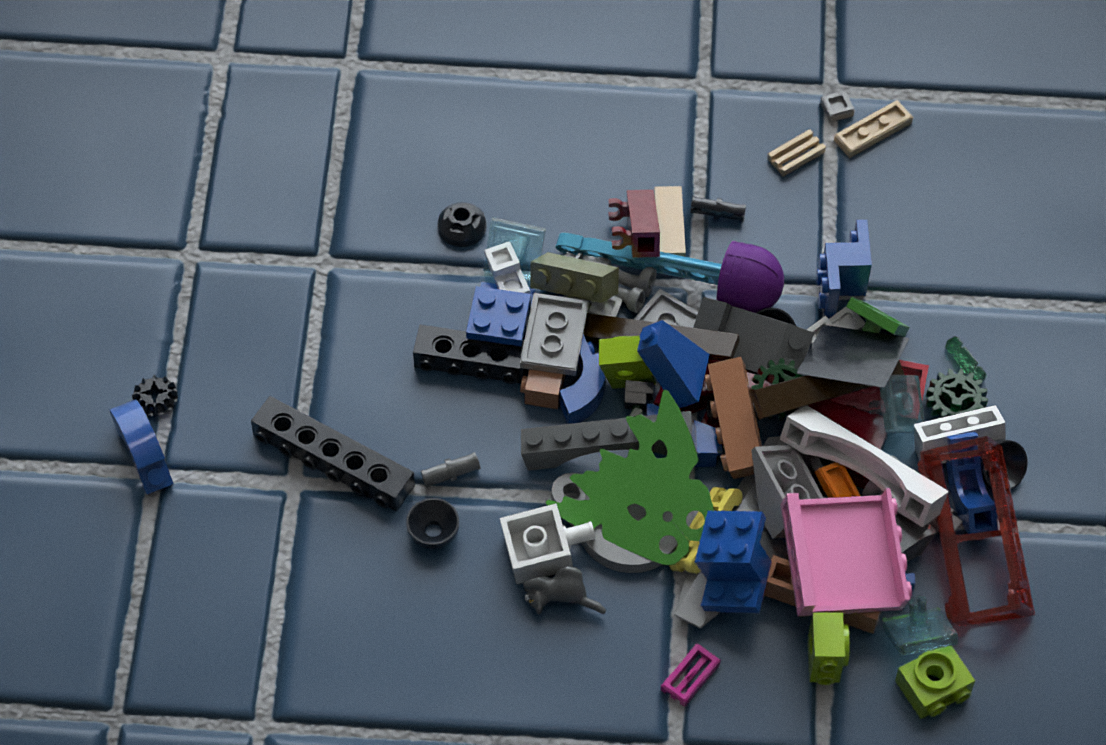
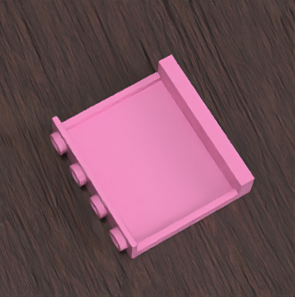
[781,488,912,616]

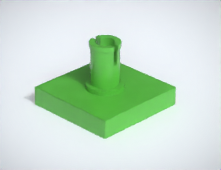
[846,297,910,337]

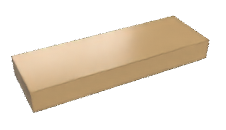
[834,100,913,158]
[654,186,686,256]

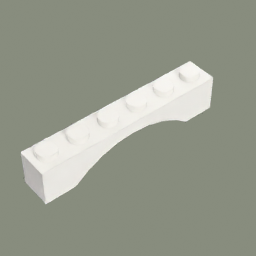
[780,406,949,527]

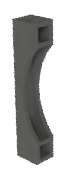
[521,411,697,471]

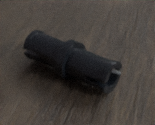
[690,196,746,222]

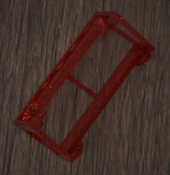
[918,436,1035,626]

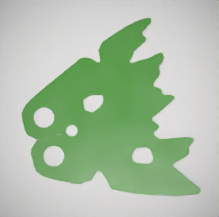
[546,390,714,565]

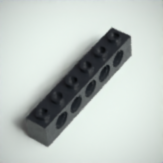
[251,396,415,512]

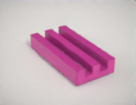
[661,643,721,707]

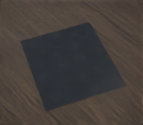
[796,325,909,388]

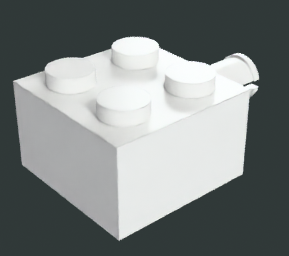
[500,504,596,584]

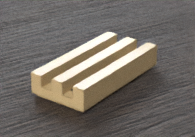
[767,129,826,177]

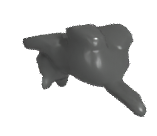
[523,566,606,614]

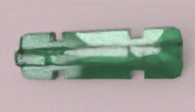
[945,336,987,381]

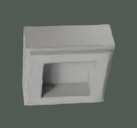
[820,91,855,122]

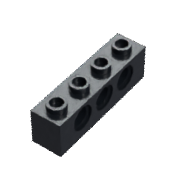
[413,324,527,384]

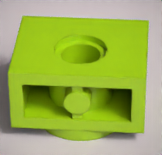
[599,336,656,389]
[807,613,849,685]
[895,642,975,719]

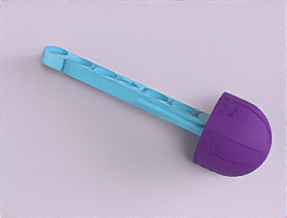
[556,233,784,313]

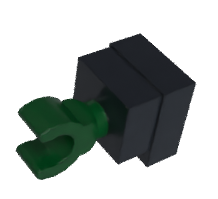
[624,380,654,417]

